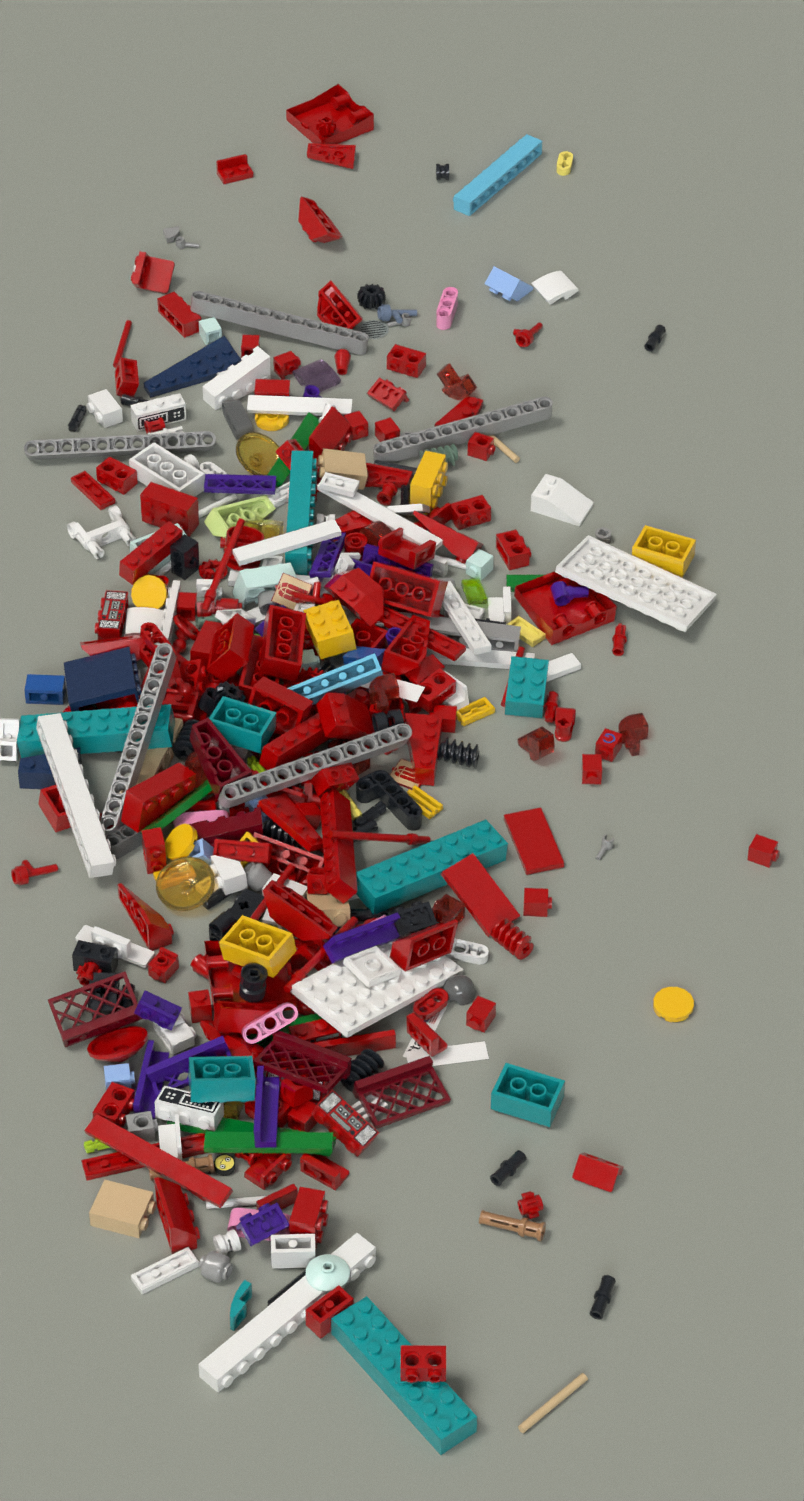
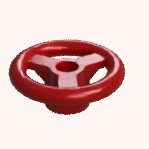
[173,615,200,642]

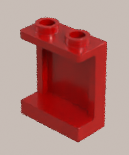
[378,528,436,570]

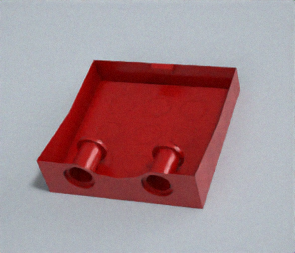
[286,84,374,144]
[514,571,617,645]
[204,941,297,1014]

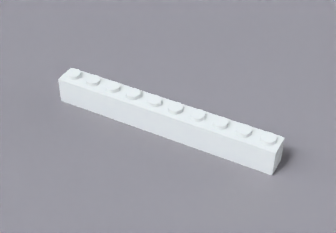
[36,713,116,878]
[199,1233,376,1393]

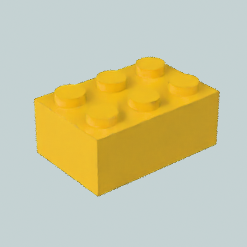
[410,451,448,515]
[632,525,696,578]
[303,600,356,659]
[219,915,297,978]

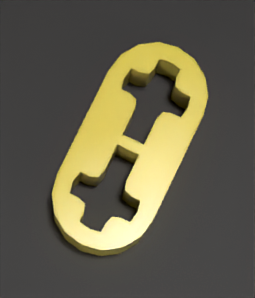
[556,151,573,176]

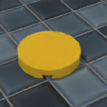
[255,413,289,431]
[131,575,168,609]
[165,823,198,861]
[653,987,694,1022]

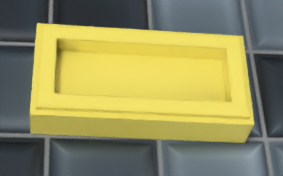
[506,616,546,647]

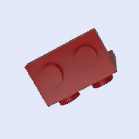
[131,251,175,294]

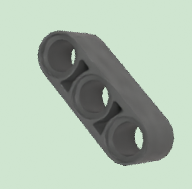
[222,399,254,440]
[106,825,142,859]

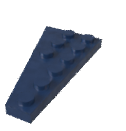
[143,335,242,398]

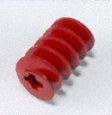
[491,918,534,960]

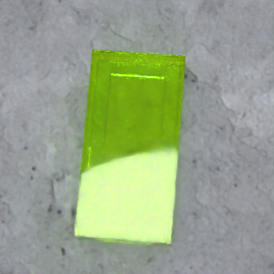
[461,579,487,605]

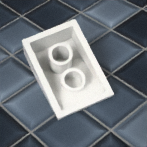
[531,474,594,527]

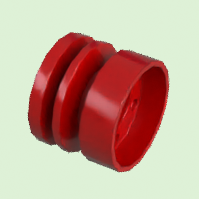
[223,526,264,571]

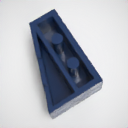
[18,747,82,789]

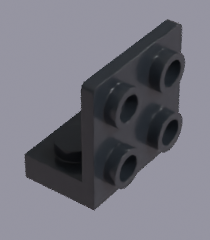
[391,901,437,937]

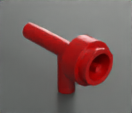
[513,322,543,347]
[292,582,336,605]
[11,860,58,886]

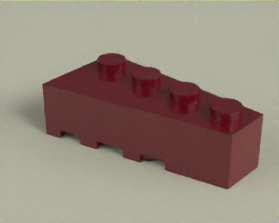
[190,718,252,801]
[189,806,263,847]

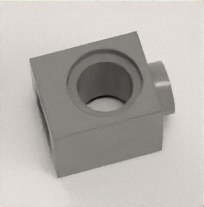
[126,1111,158,1142]

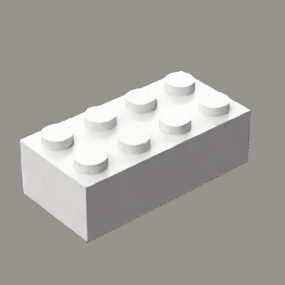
[129,443,205,497]

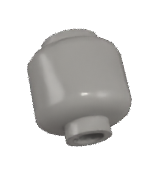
[244,862,272,892]
[199,1251,233,1283]

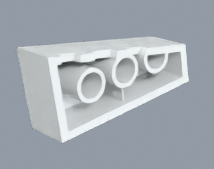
[203,346,271,410]

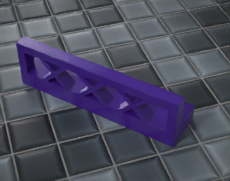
[204,474,277,495]
[309,533,347,584]
[323,912,400,964]
[145,1036,232,1097]
[133,1040,170,1119]
[254,1066,280,1148]

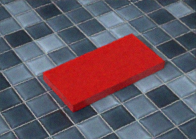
[504,807,564,875]
[441,853,520,937]

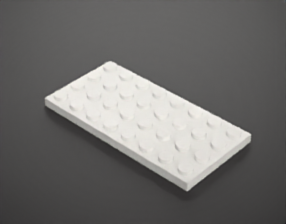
[555,535,717,632]
[290,932,464,1038]

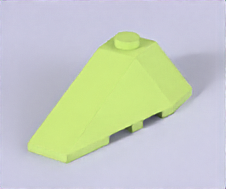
[204,495,276,538]

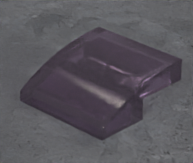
[292,359,341,392]

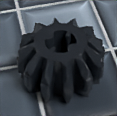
[357,283,386,310]
[212,681,246,705]

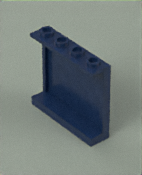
[63,647,142,712]

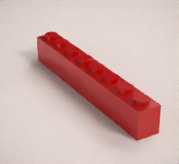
[259,687,373,770]
[320,788,357,904]

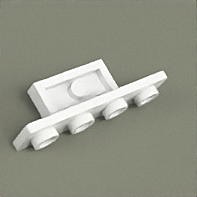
[75,925,155,968]

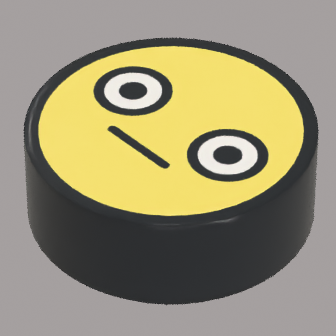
[214,1154,235,1176]

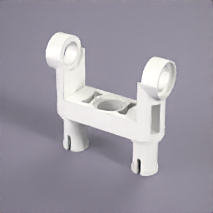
[67,505,136,559]

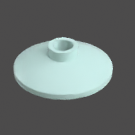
[306,1254,350,1292]

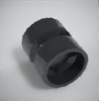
[372,709,404,734]
[239,963,268,1003]

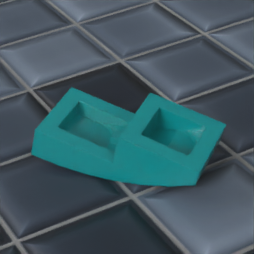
[230,1280,252,1331]

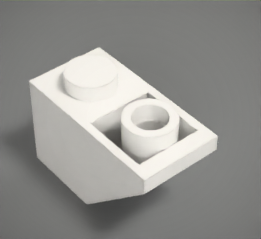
[209,855,248,895]

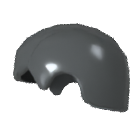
[443,975,476,1005]

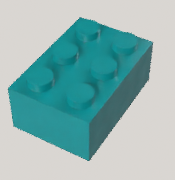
[505,656,549,718]
[209,696,276,753]
[188,1056,255,1103]
[491,1063,565,1127]

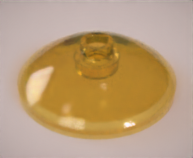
[236,432,279,475]
[156,857,215,911]

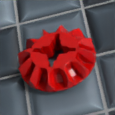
[199,558,228,579]

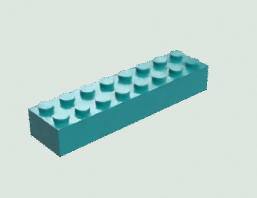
[285,451,317,576]
[17,704,175,758]
[356,819,508,915]
[331,1296,477,1455]

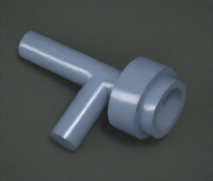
[377,304,417,323]

